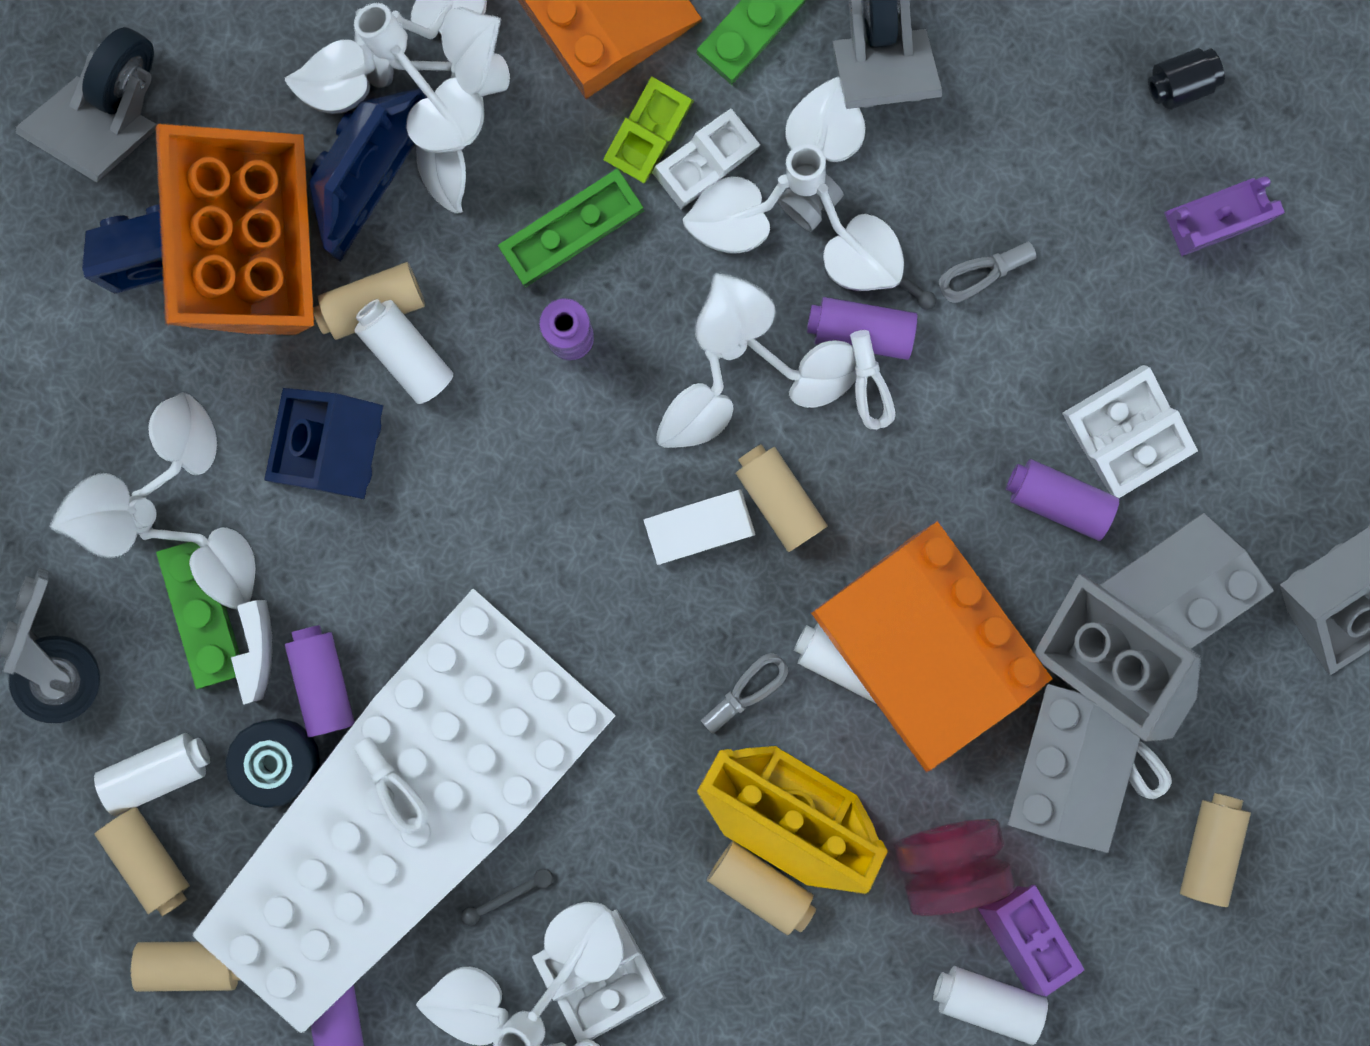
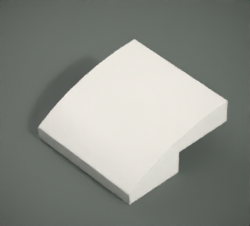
[1062,365,1198,498]
[532,909,666,1042]

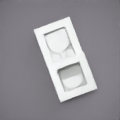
[652,108,760,209]
[643,489,755,565]
[231,600,272,704]

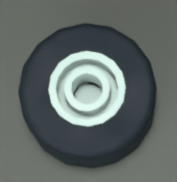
[225,718,320,808]

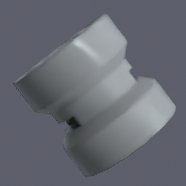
[777,174,844,232]

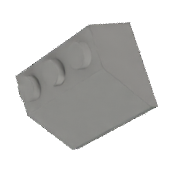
[1100,513,1274,649]
[1280,525,1370,675]
[1034,574,1201,741]
[1008,684,1140,853]

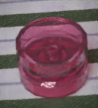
[894,819,1016,916]

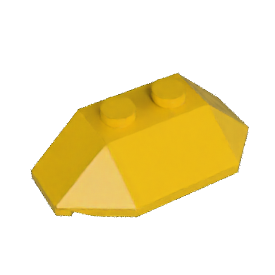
[697,746,888,894]

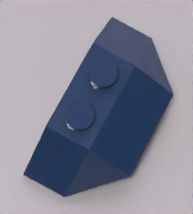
[309,88,435,262]

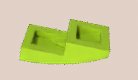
[603,76,694,183]

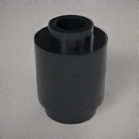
[1148,48,1225,110]

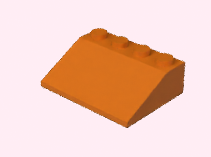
[518,0,702,99]
[156,124,314,335]
[811,521,1053,772]

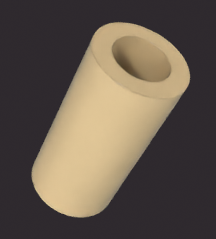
[313,262,425,340]
[735,444,828,553]
[1180,793,1251,907]
[94,807,190,917]
[707,841,816,935]
[131,941,241,992]

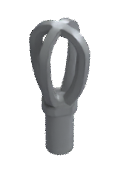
[939,242,1036,303]
[701,653,788,734]

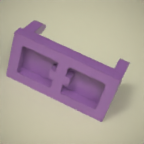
[1165,176,1285,256]
[978,885,1085,997]

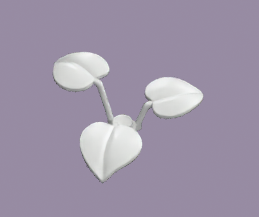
[285,0,487,153]
[355,7,510,213]
[683,77,904,291]
[656,274,857,448]
[51,392,255,609]
[416,902,624,1046]

